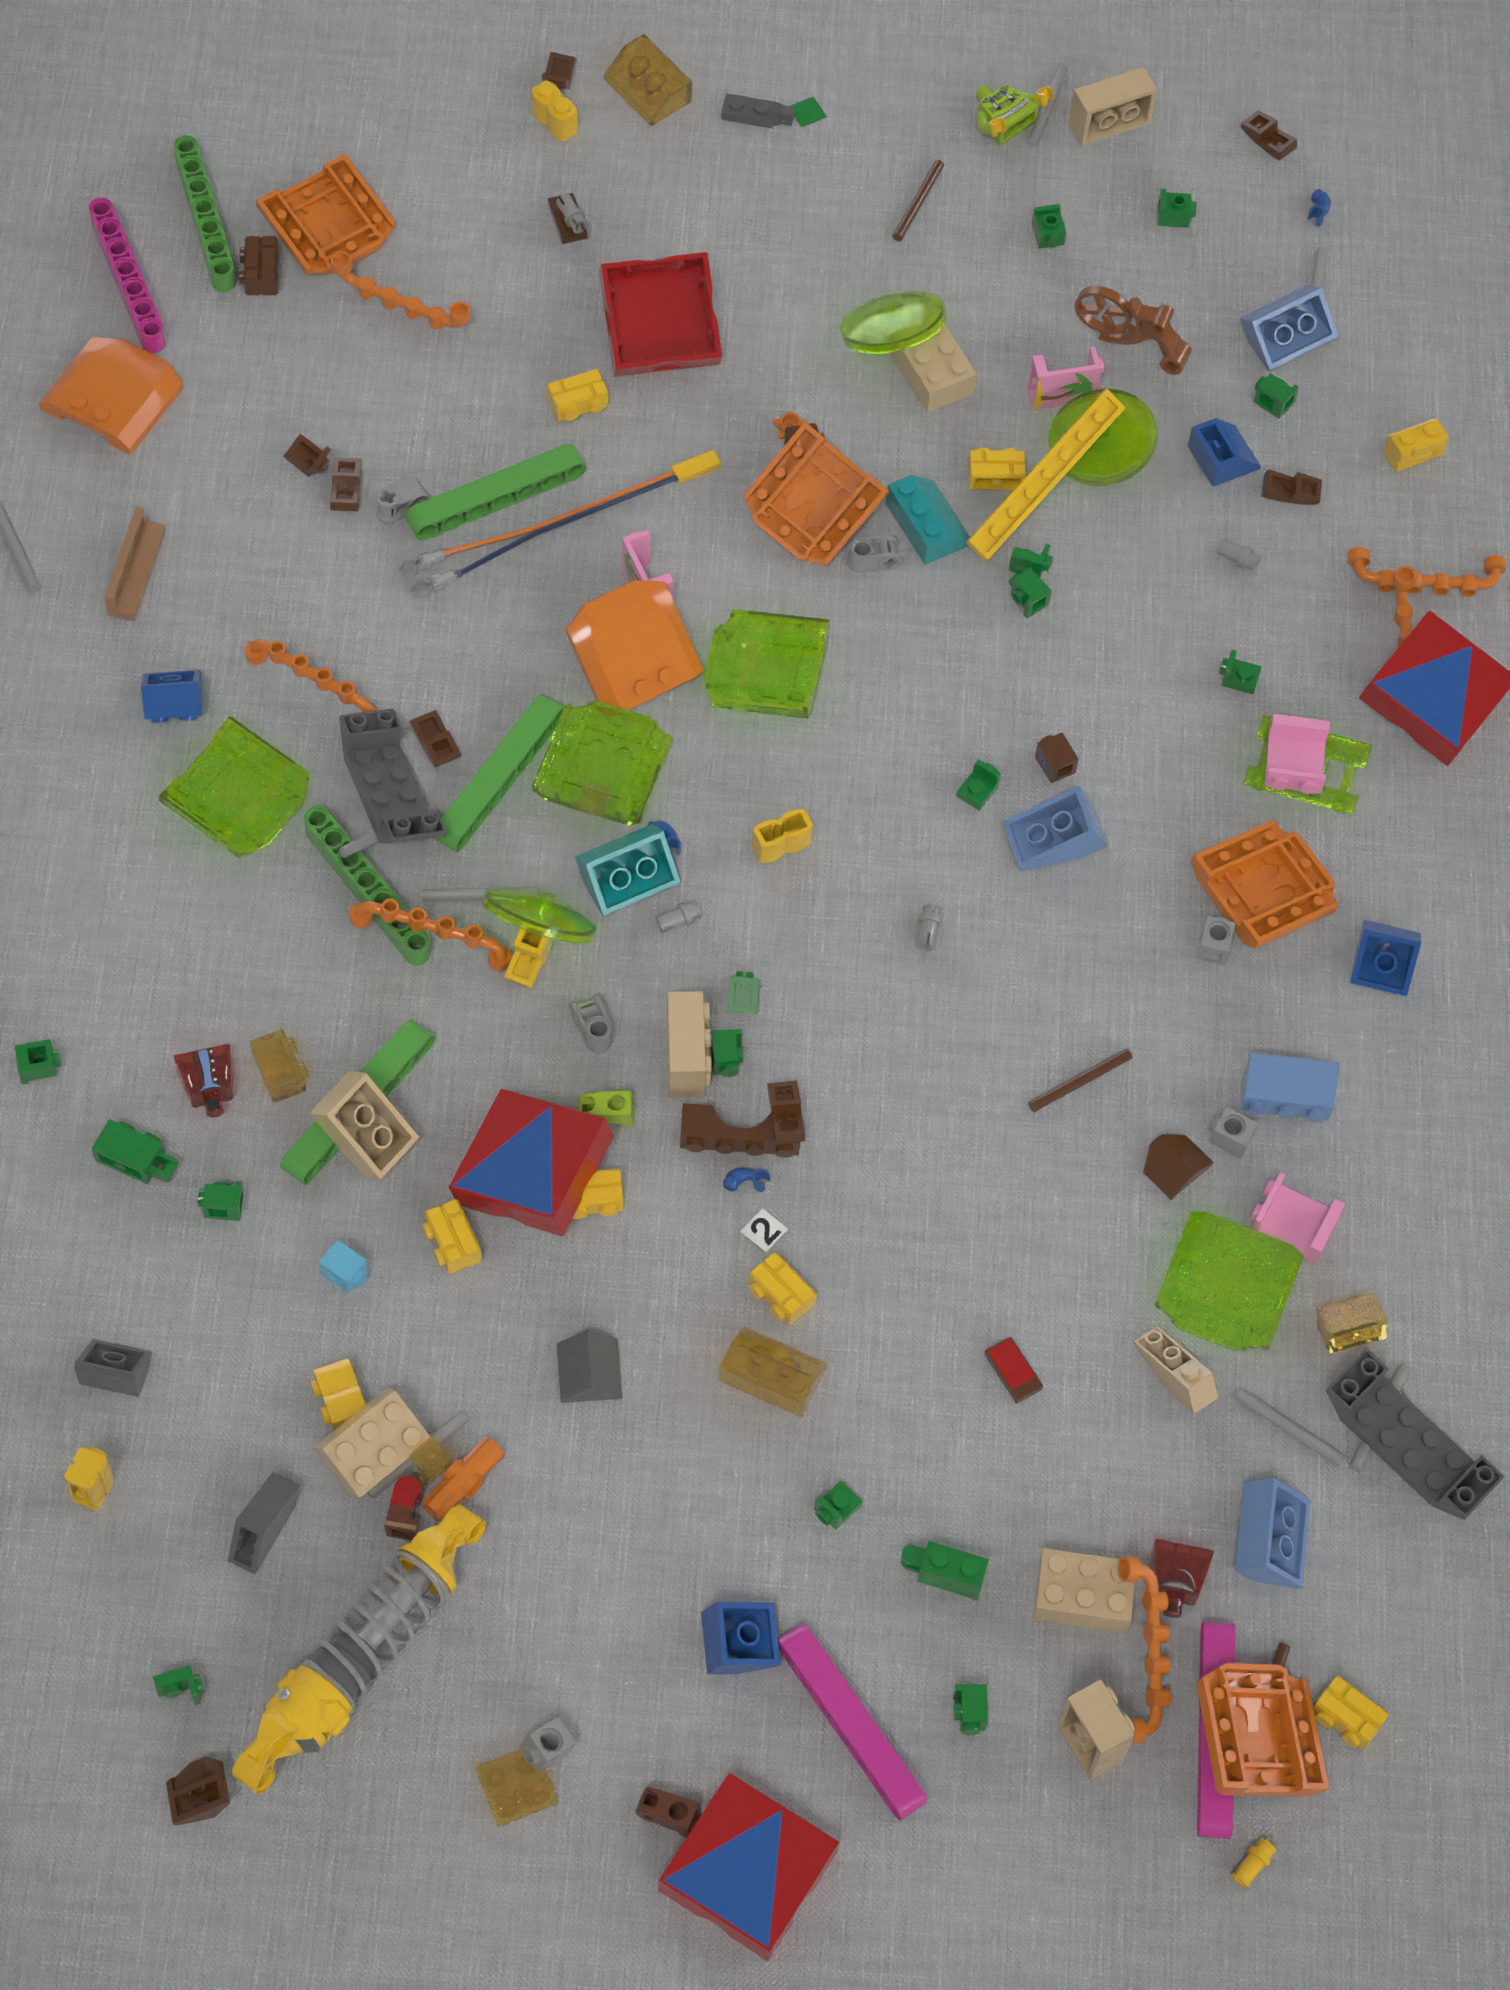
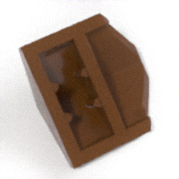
[1143,1134,1214,1200]
[166,1756,230,1825]

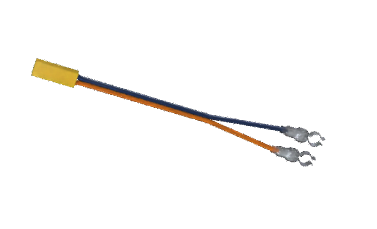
[397,449,721,598]

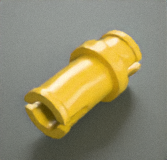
[1231,1838,1277,1889]

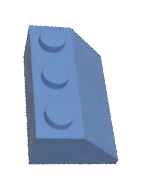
[1240,284,1338,370]
[1240,1053,1340,1122]
[1235,1478,1311,1589]

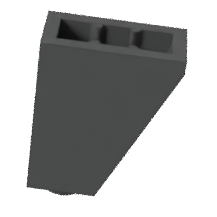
[228,1472,300,1574]

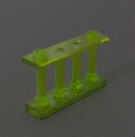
[1243,715,1373,815]

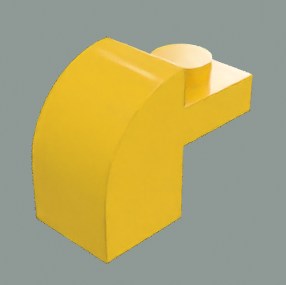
[504,918,554,990]

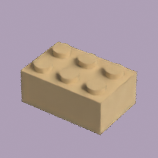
[1068,67,1157,146]
[890,315,977,412]
[667,991,711,1098]
[309,1071,419,1180]
[313,1389,432,1498]
[1033,1548,1135,1633]
[1057,1679,1135,1781]

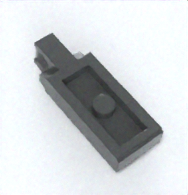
[721,93,795,129]

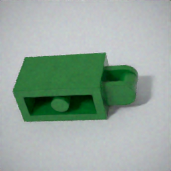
[92,1119,179,1185]
[900,1541,989,1600]

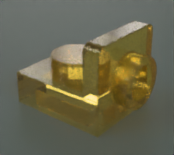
[410,1436,453,1487]

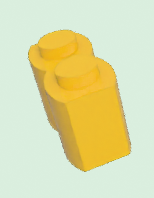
[531,80,578,142]
[752,809,813,863]
[310,1358,366,1431]

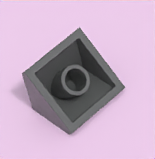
[557,1330,622,1403]
[74,1339,152,1397]

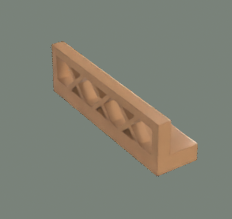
[104,507,166,621]

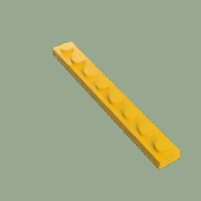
[965,389,1126,562]

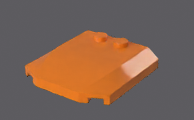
[256,153,396,275]
[39,337,184,456]
[743,422,890,566]
[564,580,704,719]
[1191,820,1338,949]
[1196,1663,1329,1797]

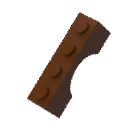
[680,1103,802,1158]

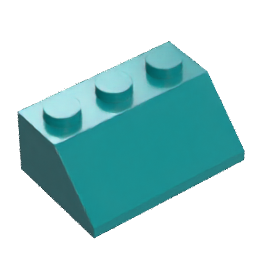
[885,475,970,565]
[575,824,681,916]

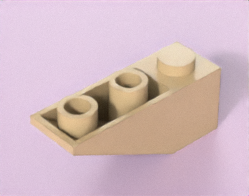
[1134,1326,1218,1414]

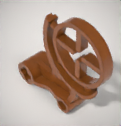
[1075,286,1192,375]

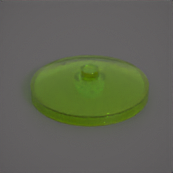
[840,290,947,354]
[1048,389,1158,486]
[482,887,597,944]

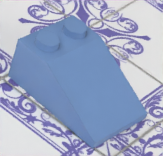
[1003,786,1107,871]

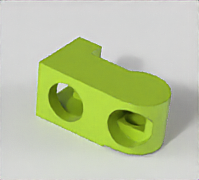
[578,1090,634,1127]

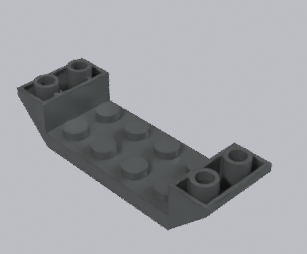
[339,708,447,844]
[1326,1348,1505,1520]

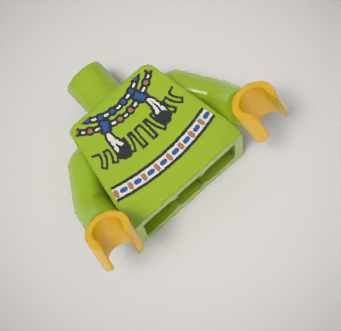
[976,85,1055,147]

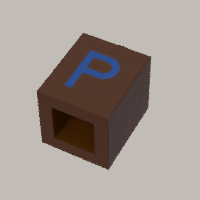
[1035,732,1079,783]

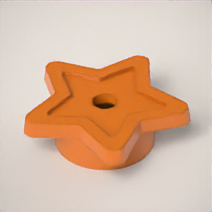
[773,411,808,440]

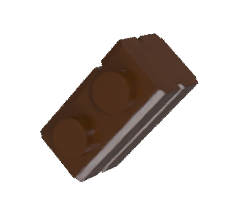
[239,236,279,295]

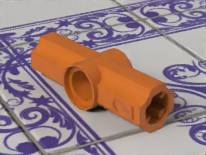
[422,1436,505,1522]

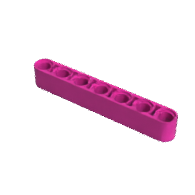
[89,197,166,353]
[1197,1621,1235,1839]
[778,1623,928,1821]

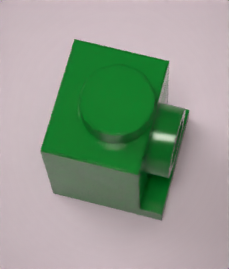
[1157,189,1197,228]
[1032,204,1066,249]
[1253,373,1299,419]
[1008,568,1051,619]
[711,1029,743,1077]
[14,1039,62,1085]
[197,1181,244,1221]
[953,1684,988,1735]

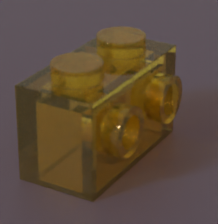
[250,1029,309,1103]
[1316,1292,1387,1354]

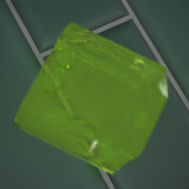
[703,609,830,719]
[532,701,673,825]
[159,716,310,858]
[1155,1212,1304,1352]

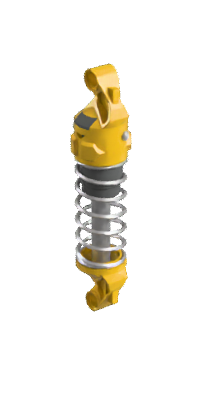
[232,1504,486,1795]

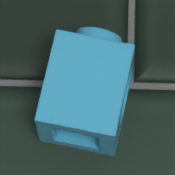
[319,1239,368,1294]

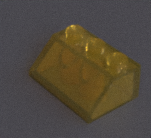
[604,34,692,127]
[718,1327,827,1418]

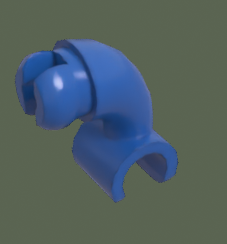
[1307,189,1331,226]
[647,820,681,855]
[723,1168,771,1192]

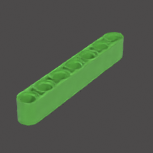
[174,135,236,292]
[404,444,587,541]
[433,694,566,852]
[304,806,430,965]
[280,1020,435,1185]

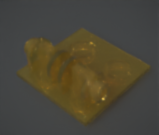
[475,1750,559,1827]

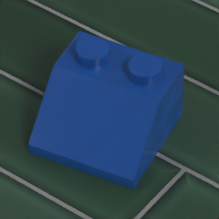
[141,670,202,723]
[1350,920,1422,996]
[701,1602,781,1674]

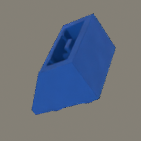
[1188,418,1261,487]

